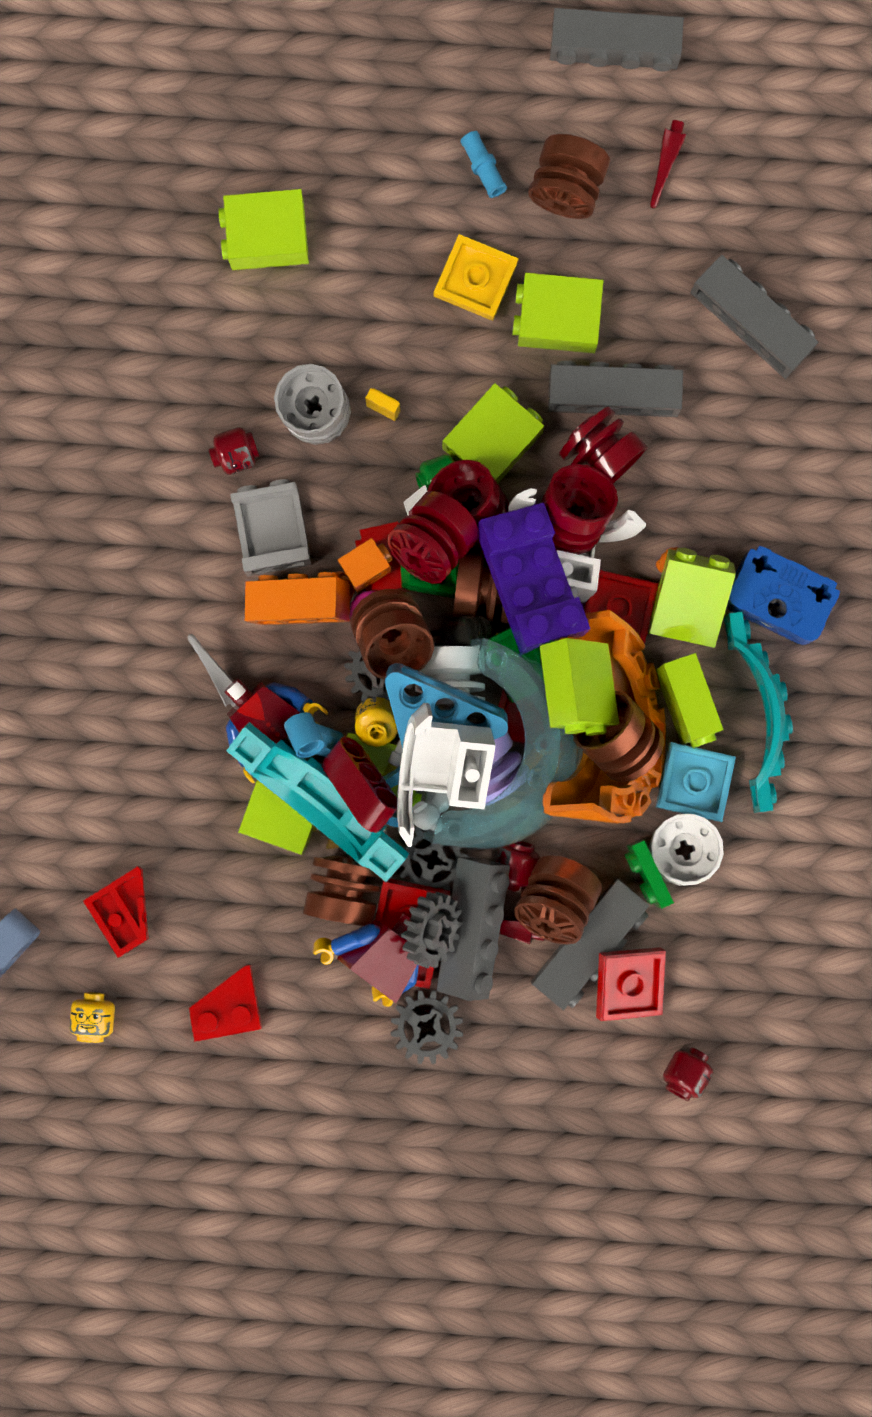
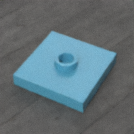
[656,742,736,822]

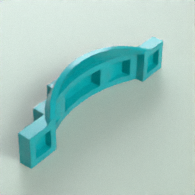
[724,612,793,813]
[226,722,410,882]

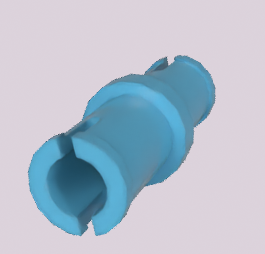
[460,131,507,198]

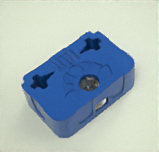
[726,546,840,645]

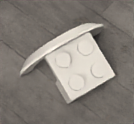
[508,488,646,602]
[397,703,496,847]

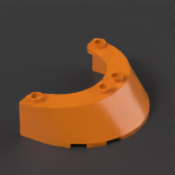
[543,610,666,824]

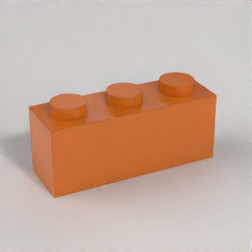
[244,572,350,625]

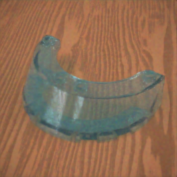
[423,638,580,849]

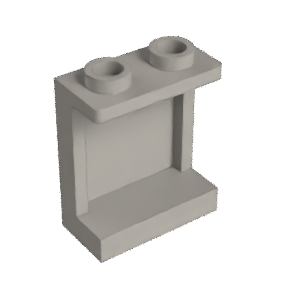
[230,479,312,577]

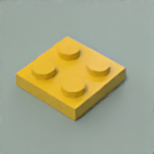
[434,234,519,321]

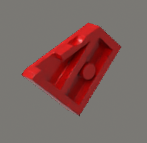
[83,866,149,958]
[189,964,262,1042]

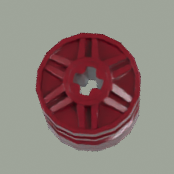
[559,406,648,484]
[427,460,510,549]
[541,464,618,555]
[388,491,479,584]

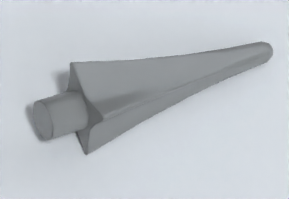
[187,634,236,707]

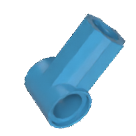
[284,712,344,758]

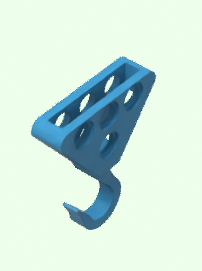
[383,663,508,827]

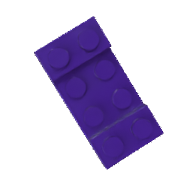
[477,502,591,655]

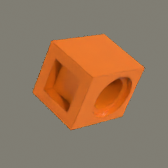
[337,538,393,593]

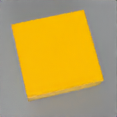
[365,388,400,421]

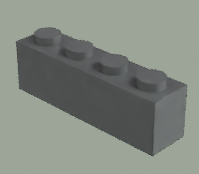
[550,8,684,72]
[690,254,819,380]
[548,361,683,417]
[437,857,510,1001]
[530,879,649,1011]

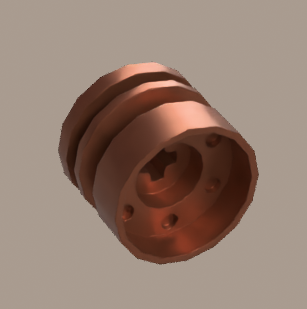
[528,134,610,219]
[453,548,509,623]
[350,589,434,680]
[573,691,664,783]
[303,855,380,926]
[515,855,602,945]

